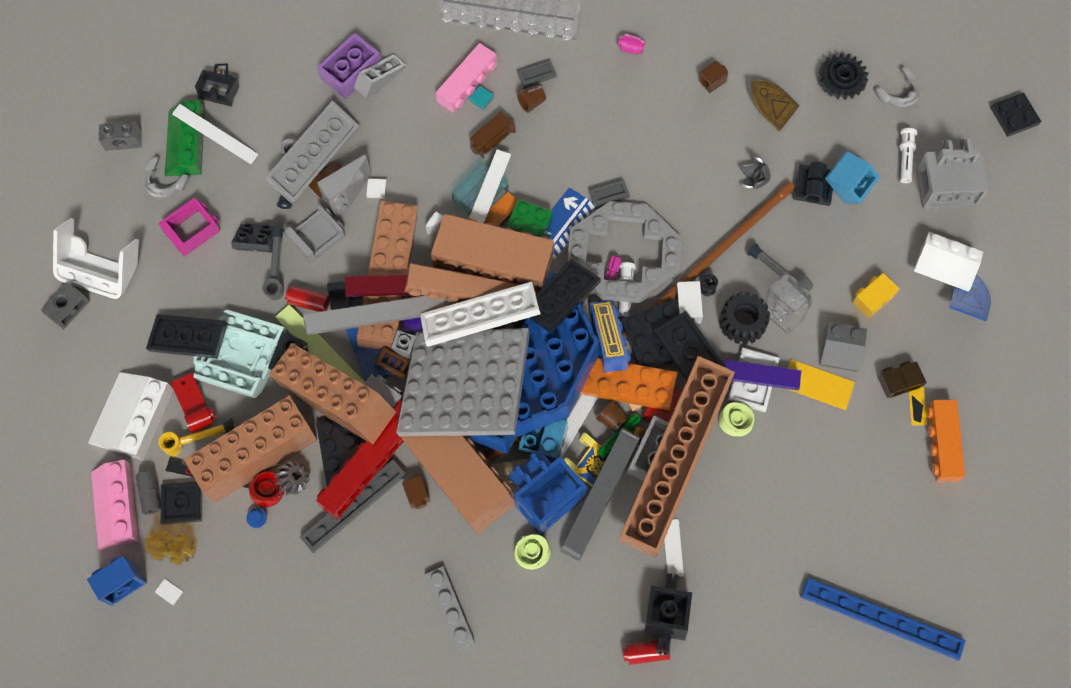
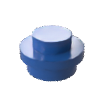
[246,508,267,528]

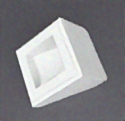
[426,212,443,235]

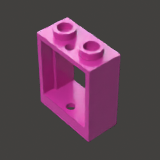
[158,198,220,257]

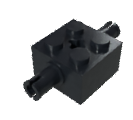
[644,573,692,656]

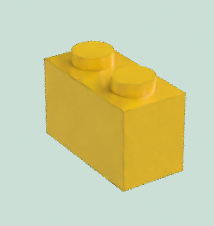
[853,273,900,319]

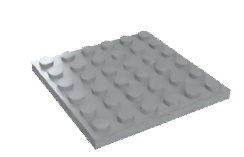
[396,328,530,436]

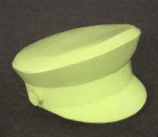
[719,402,754,436]
[514,534,551,570]

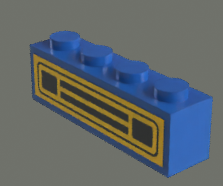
[590,300,631,373]

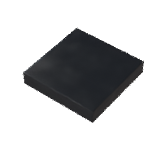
[160,482,202,525]

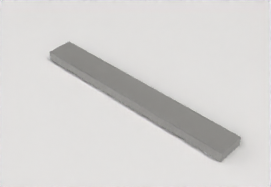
[303,296,456,335]

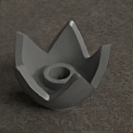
[740,156,771,189]

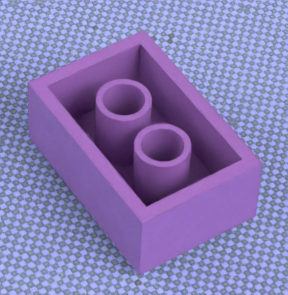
[317,33,381,99]

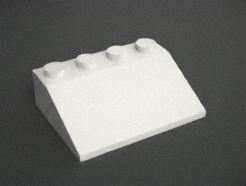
[88,372,173,461]

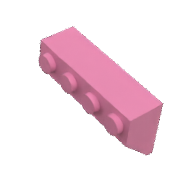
[91,459,139,550]

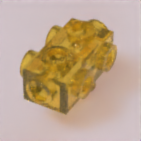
[145,530,196,565]

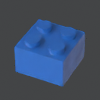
[87,556,147,606]

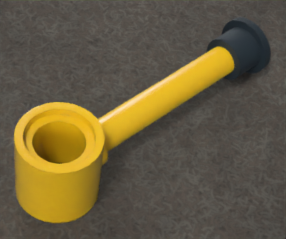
[159,418,236,456]

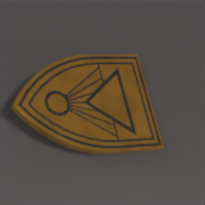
[751,81,800,131]

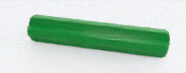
[597,413,641,459]

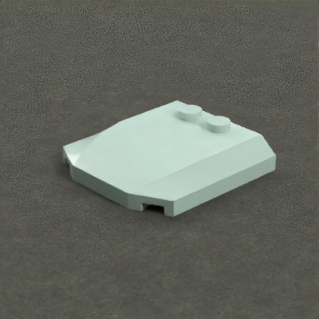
[193,309,287,398]

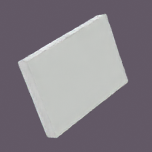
[728,347,780,412]

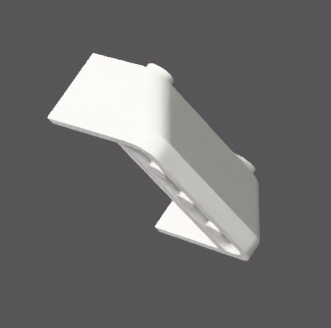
[53,218,139,299]

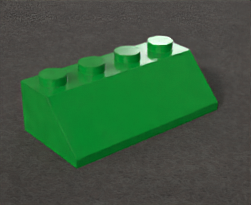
[164,100,205,176]

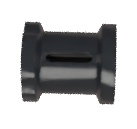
[700,274,718,297]

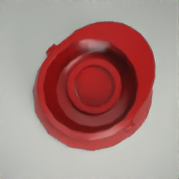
[249,471,285,507]

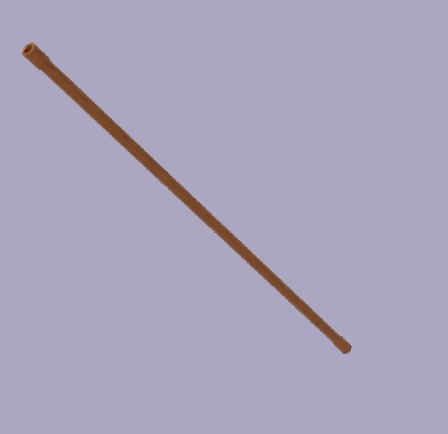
[484,181,795,465]

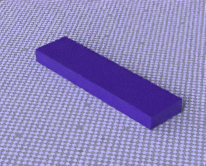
[723,359,802,391]

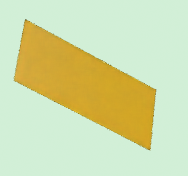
[788,359,855,410]

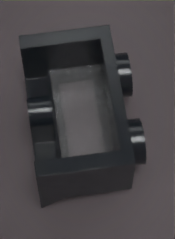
[195,70,239,107]

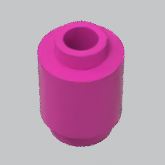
[618,33,645,55]

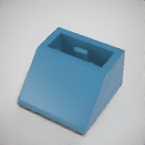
[825,151,880,204]
[518,420,568,463]

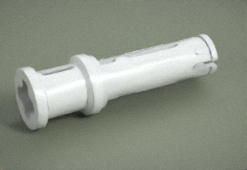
[899,128,917,183]
[618,262,636,320]

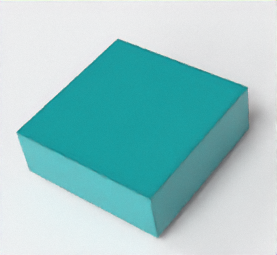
[469,85,494,110]

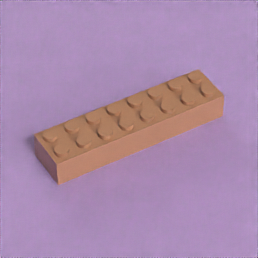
[357,201,418,351]

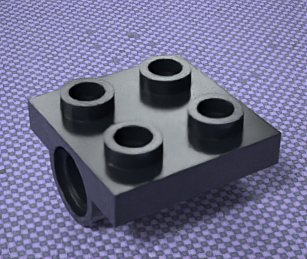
[793,162,833,206]
[231,223,277,253]

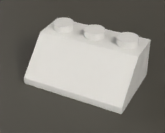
[914,232,983,292]

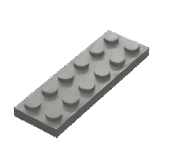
[264,100,360,204]

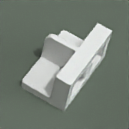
[677,281,703,324]

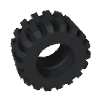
[719,292,770,345]

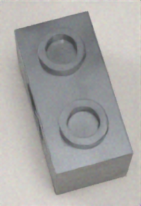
[99,121,142,151]
[41,283,89,330]

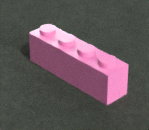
[436,43,497,113]

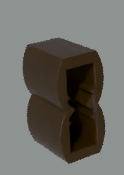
[878,361,927,398]

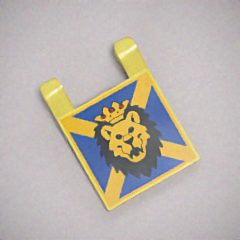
[563,433,608,487]

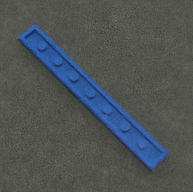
[800,578,966,661]

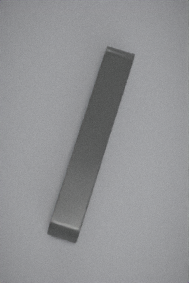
[561,429,641,561]

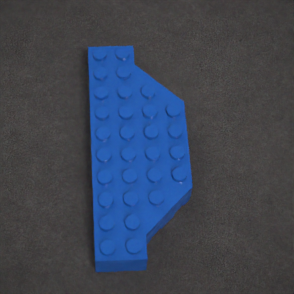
[470,272,600,454]

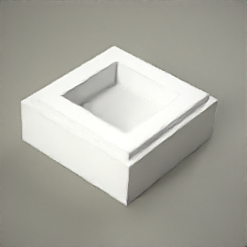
[366,179,387,199]

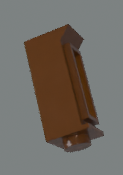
[470,111,516,158]

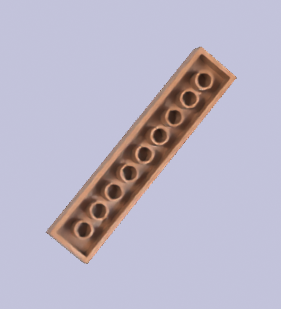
[617,356,735,558]

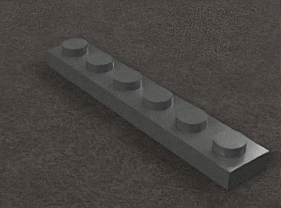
[300,460,406,553]

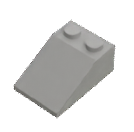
[317,155,371,216]

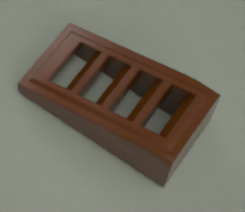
[374,347,411,381]

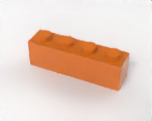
[926,400,965,481]

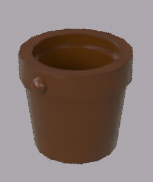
[517,85,546,113]
[596,400,628,433]

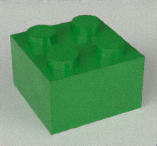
[506,199,553,237]

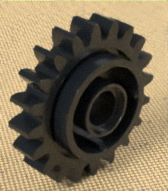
[818,53,869,100]

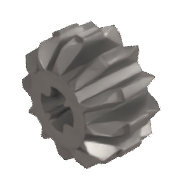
[274,461,310,495]

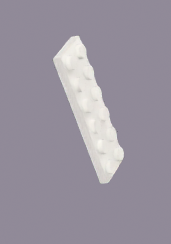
[420,282,540,347]

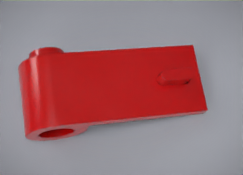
[170,373,216,433]

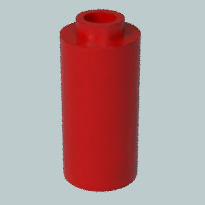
[285,286,330,312]
[622,640,671,665]

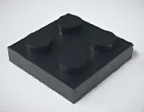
[990,92,1042,137]

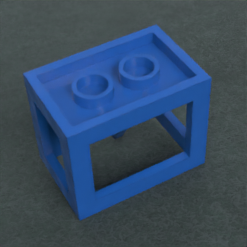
[508,450,587,535]

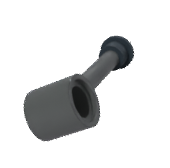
[262,227,285,300]
[747,243,813,301]

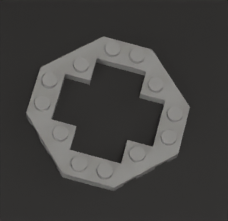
[567,201,682,303]

